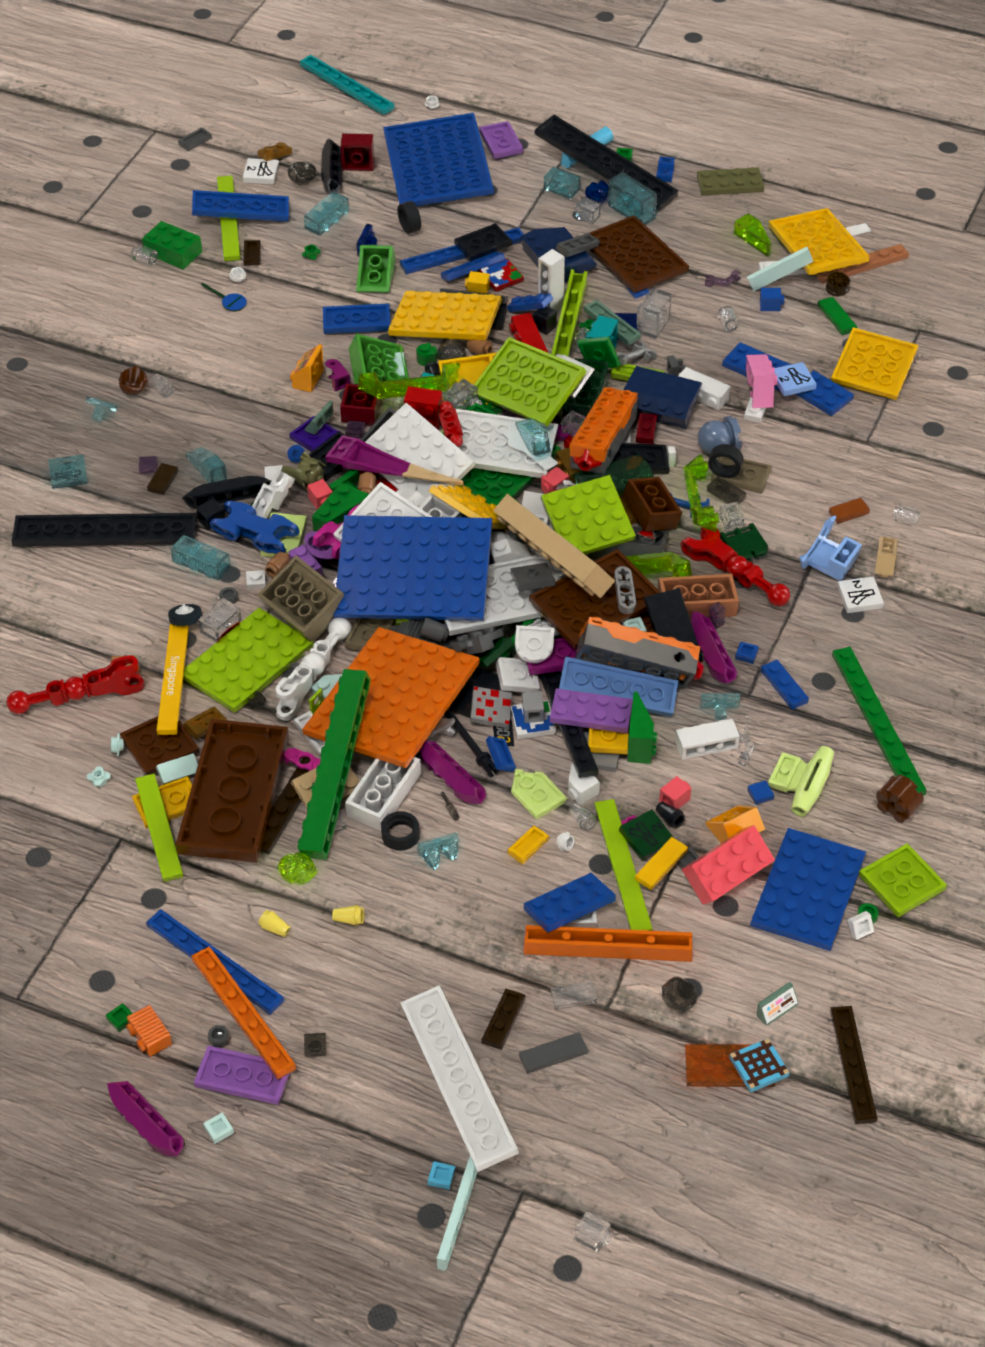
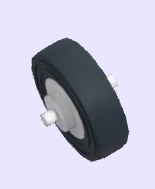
[168,604,202,626]

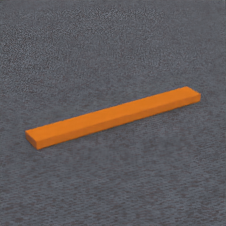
[191,946,296,1079]

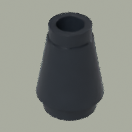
[656,801,685,828]

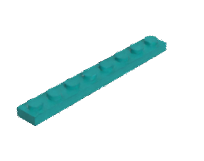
[300,54,395,115]

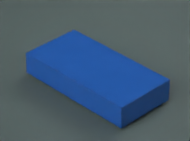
[486,736,516,772]

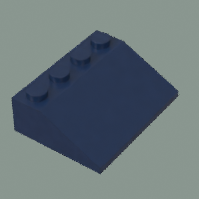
[520,227,597,282]
[623,366,702,429]

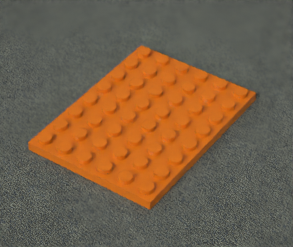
[302,627,480,768]

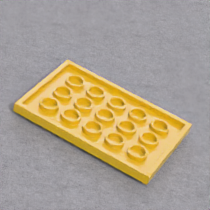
[768,208,869,275]
[388,290,502,341]

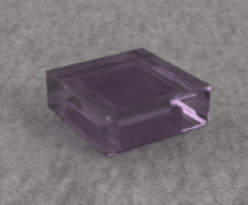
[139,456,158,474]

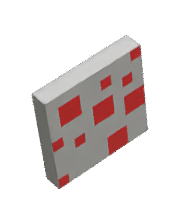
[470,686,512,728]

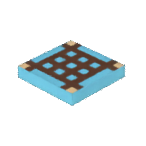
[729,1038,790,1093]

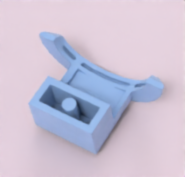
[799,516,862,581]

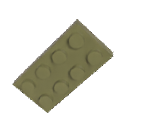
[697,167,764,196]

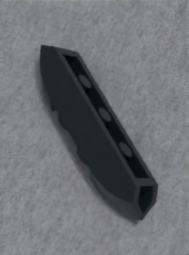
[321,139,341,193]
[182,476,271,509]

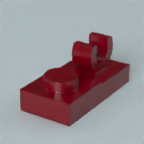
[636,413,657,444]

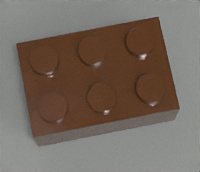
[622,477,683,532]

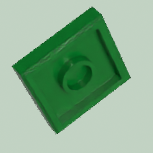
[577,337,621,369]

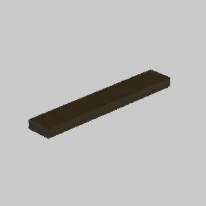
[830,1006,878,1124]

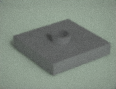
[510,562,556,591]

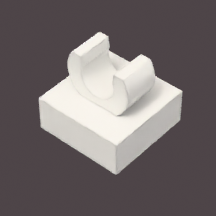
[847,911,874,940]

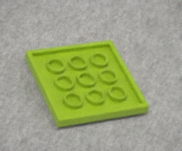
[541,475,636,554]

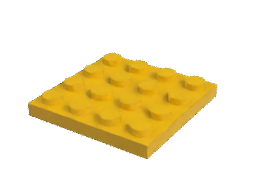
[831,327,918,400]
[429,484,508,529]

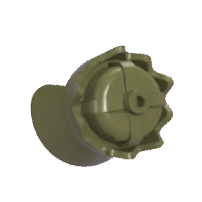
[281,451,326,491]

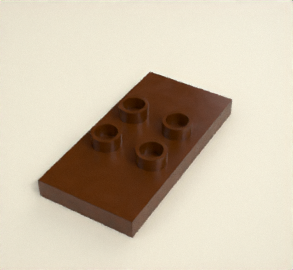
[175,719,289,863]

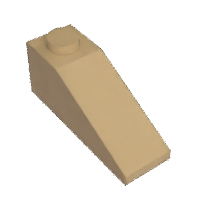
[875,536,898,577]

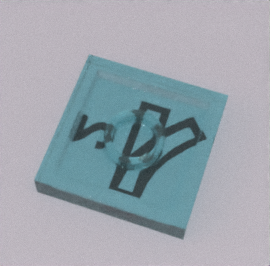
[48,454,88,489]

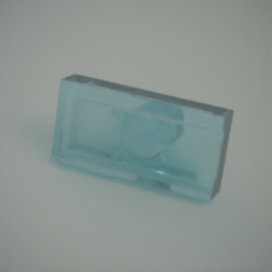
[85,396,118,421]
[700,693,740,720]

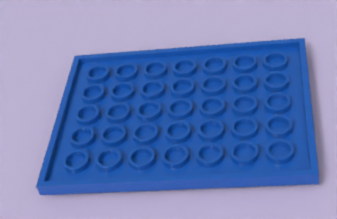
[383,113,494,206]
[333,515,492,621]

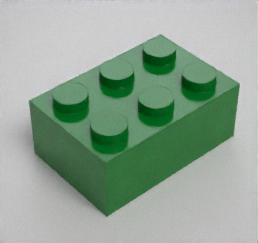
[142,221,202,270]

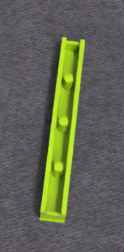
[551,269,587,357]

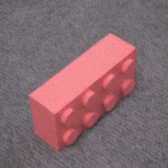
[682,825,775,904]

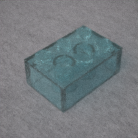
[608,172,657,225]

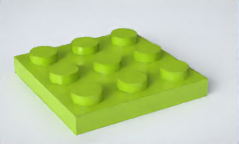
[859,843,947,918]

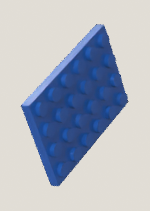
[750,828,866,952]

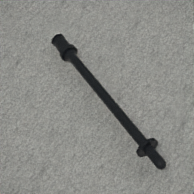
[444,708,499,777]

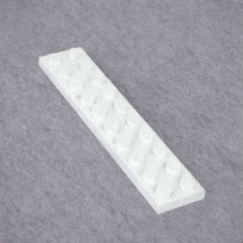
[400,985,519,1172]

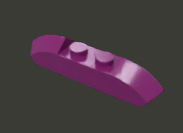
[691,612,737,684]
[418,740,486,804]
[107,1081,184,1157]

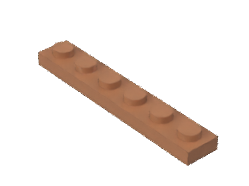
[815,244,909,284]

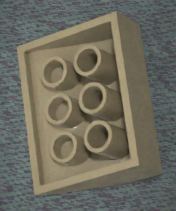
[257,555,344,642]

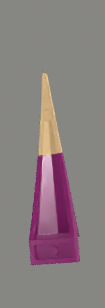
[326,435,464,486]

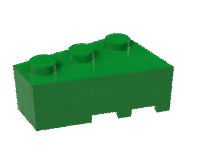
[312,483,369,531]

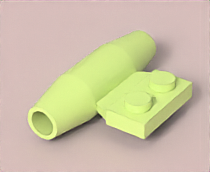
[768,746,834,817]

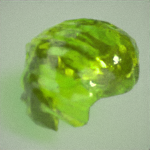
[277,852,318,884]

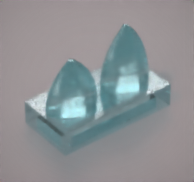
[416,832,460,870]

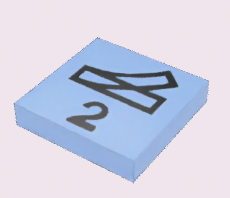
[774,362,816,396]

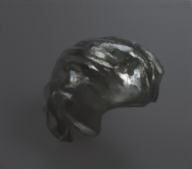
[437,338,466,361]
[662,976,698,1015]

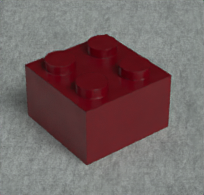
[340,133,375,171]
[340,383,381,425]

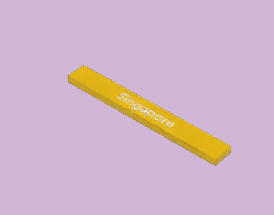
[157,624,189,735]

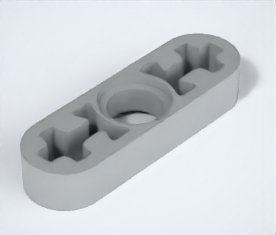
[614,566,636,614]

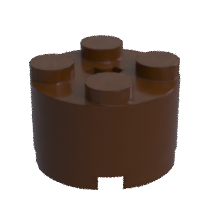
[876,775,924,823]

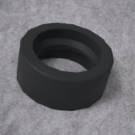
[397,201,422,234]
[708,444,744,478]
[381,811,420,851]

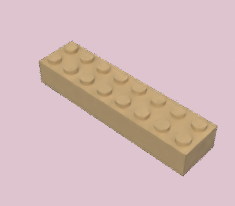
[493,494,615,598]

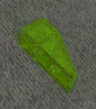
[734,213,771,257]

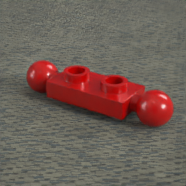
[439,401,463,448]

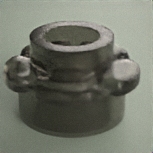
[247,691,266,709]

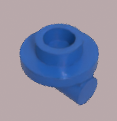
[287,445,305,463]

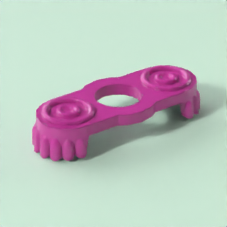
[284,748,321,771]

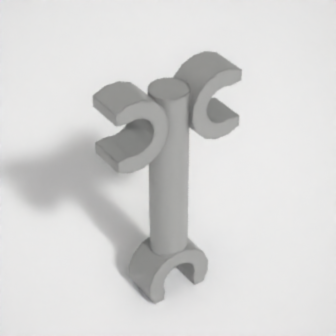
[616,342,657,365]

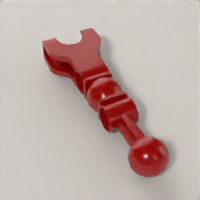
[680,524,791,607]
[6,655,144,714]

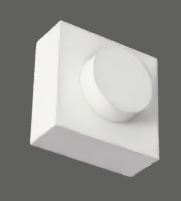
[246,570,266,590]

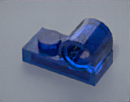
[356,224,378,257]

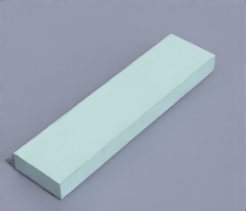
[747,247,814,291]

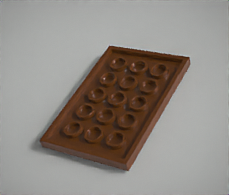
[589,215,689,293]
[529,549,661,649]

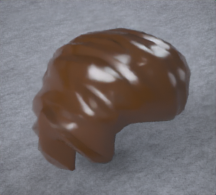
[118,366,148,395]

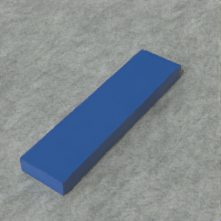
[440,252,505,281]

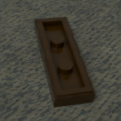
[481,988,525,1050]

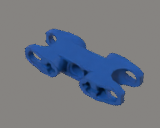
[210,501,300,554]

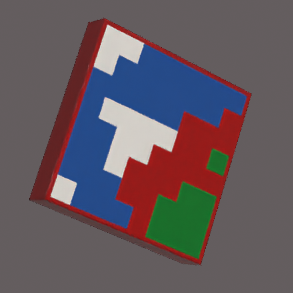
[479,258,524,292]

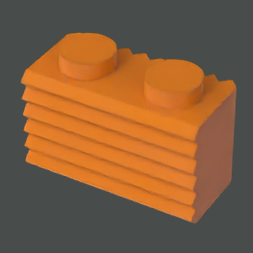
[126,1004,172,1057]

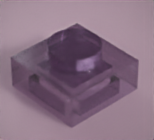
[345,421,366,439]

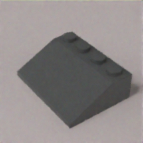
[588,526,669,570]

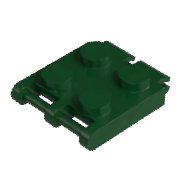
[720,523,768,561]

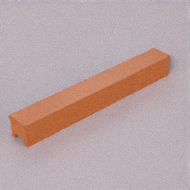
[524,925,692,962]

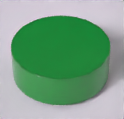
[857,903,879,924]

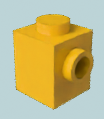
[465,271,490,294]

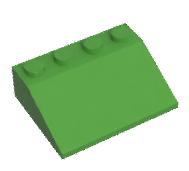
[348,334,410,397]

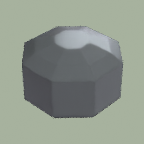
[207,1025,229,1047]

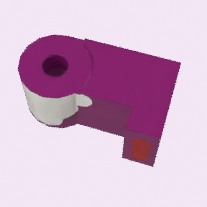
[325,359,351,392]

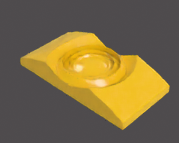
[438,352,497,393]

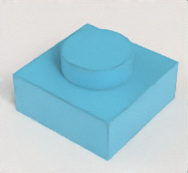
[428,1161,456,1190]

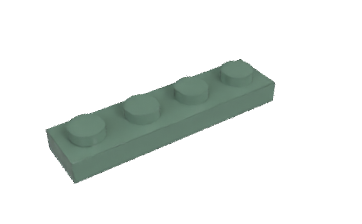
[584,299,641,346]

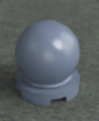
[697,416,742,454]

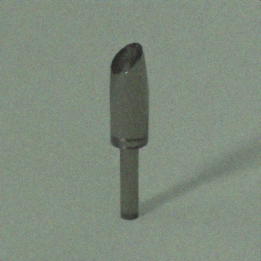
[440,791,459,821]

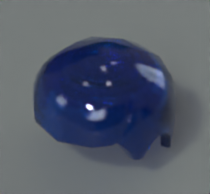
[585,180,609,204]

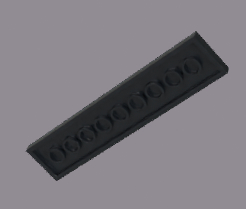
[534,114,678,211]
[11,513,197,546]

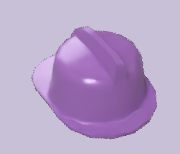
[304,531,333,562]

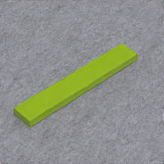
[135,773,183,882]

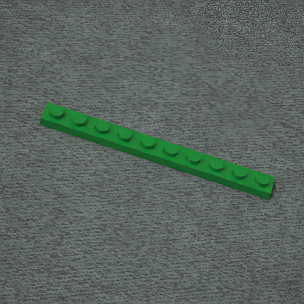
[832,646,927,796]

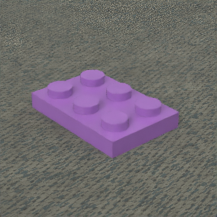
[479,121,523,159]

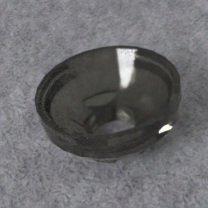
[288,161,316,185]

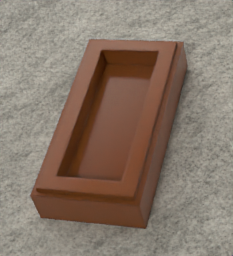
[829,498,870,524]

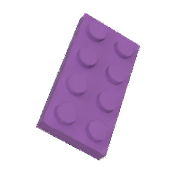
[550,688,633,733]
[194,1046,290,1105]

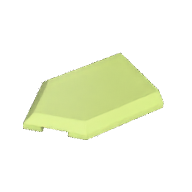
[511,769,567,819]

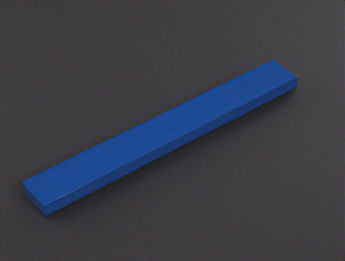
[400,227,524,275]
[146,909,284,1015]

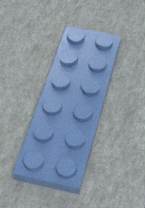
[559,657,678,718]

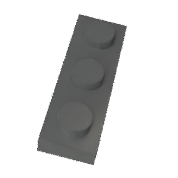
[556,233,600,257]

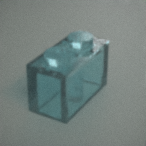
[544,166,581,199]

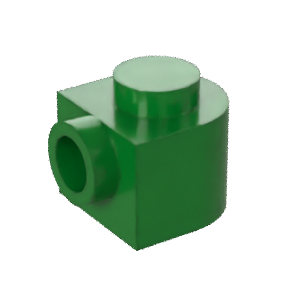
[416,342,438,366]

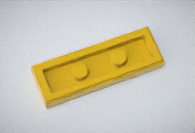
[635,837,688,890]

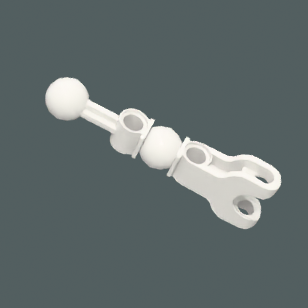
[276,618,352,721]

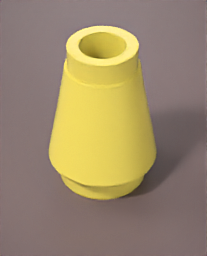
[332,905,364,926]
[258,910,291,937]

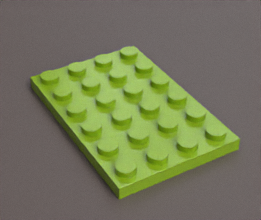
[470,337,587,427]
[183,608,314,713]

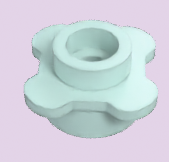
[111,733,123,757]
[87,767,111,787]

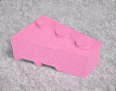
[746,354,777,408]

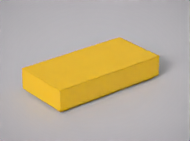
[507,825,549,865]

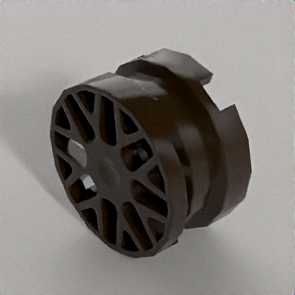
[825,272,850,297]

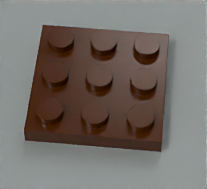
[120,716,200,776]

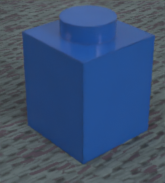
[760,287,784,311]

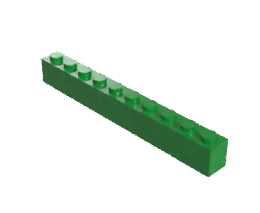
[297,669,371,860]

